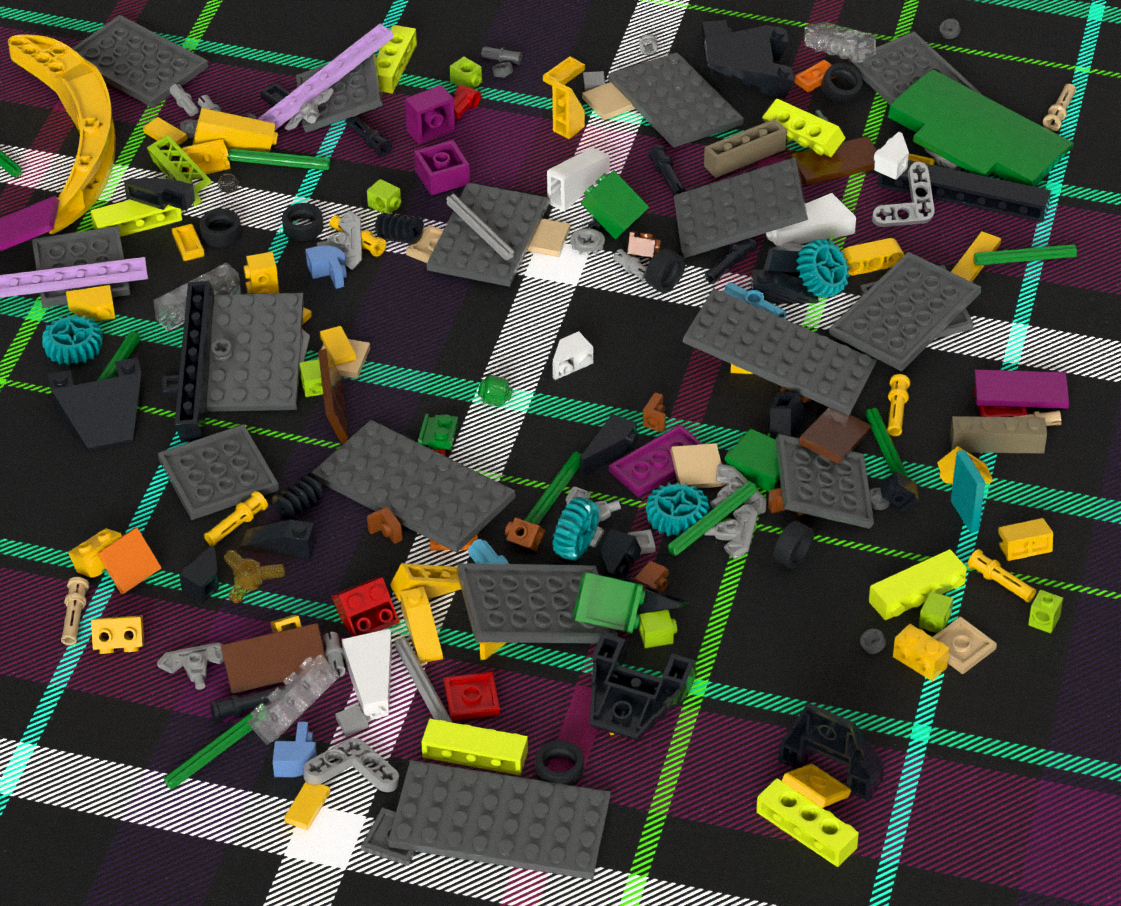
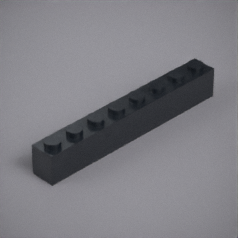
[877,160,1051,223]
[175,280,215,441]

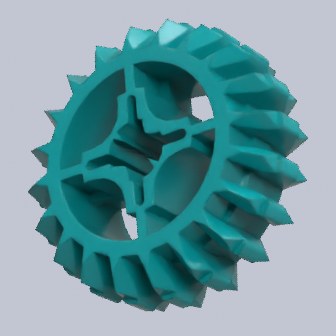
[796,239,850,298]
[42,314,103,366]
[646,481,710,537]
[552,497,600,561]

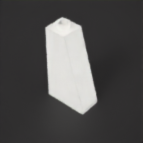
[547,147,610,212]
[766,193,856,246]
[342,629,392,720]

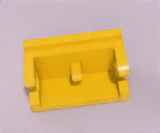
[182,139,230,174]
[998,518,1053,561]

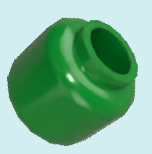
[478,375,513,407]

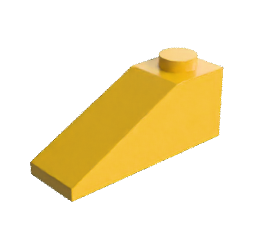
[552,81,585,139]
[390,563,461,601]
[400,586,443,664]

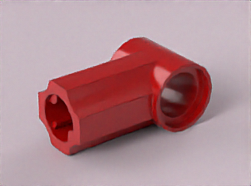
[454,84,481,120]

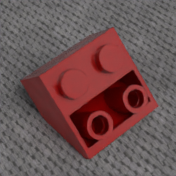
[331,577,400,637]

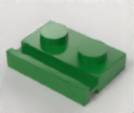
[418,414,458,450]

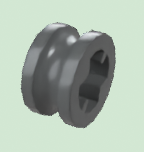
[211,339,233,362]

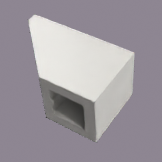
[874,132,909,180]
[553,332,593,380]

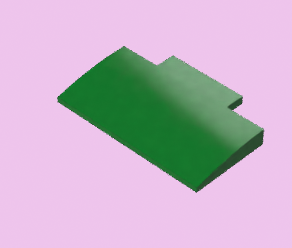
[888,70,1074,187]

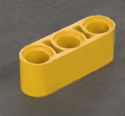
[841,238,905,276]

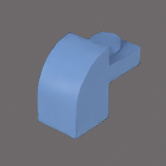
[305,245,346,289]
[273,722,317,777]

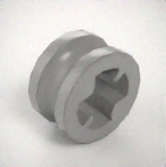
[639,35,658,55]

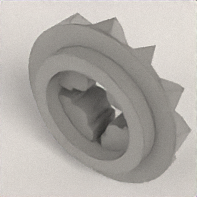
[570,228,605,255]

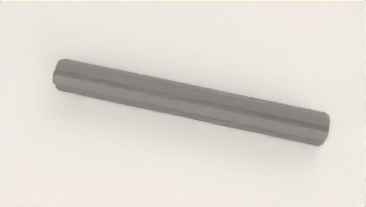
[446,194,514,260]
[395,637,452,723]

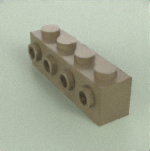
[704,119,787,178]
[950,416,1047,453]

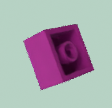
[405,85,455,144]
[414,140,470,195]

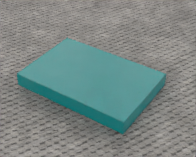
[951,450,985,533]

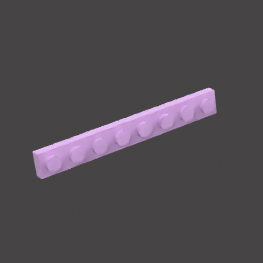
[257,24,394,131]
[0,257,148,298]

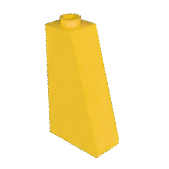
[193,108,278,152]

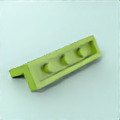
[147,135,211,207]

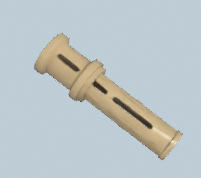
[1043,84,1076,131]
[61,577,89,645]

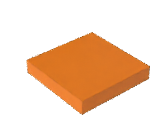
[97,528,161,594]

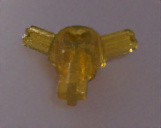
[224,550,285,604]

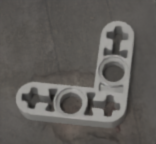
[872,162,934,227]
[303,738,399,792]

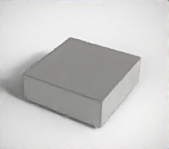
[583,71,605,91]
[627,530,655,554]
[335,705,369,736]

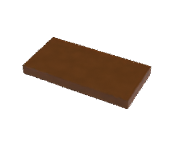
[790,136,877,186]
[318,349,349,444]
[798,407,871,464]
[220,623,328,694]

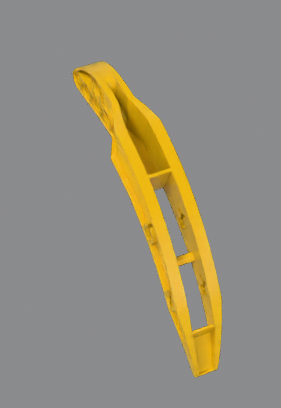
[8,35,116,234]

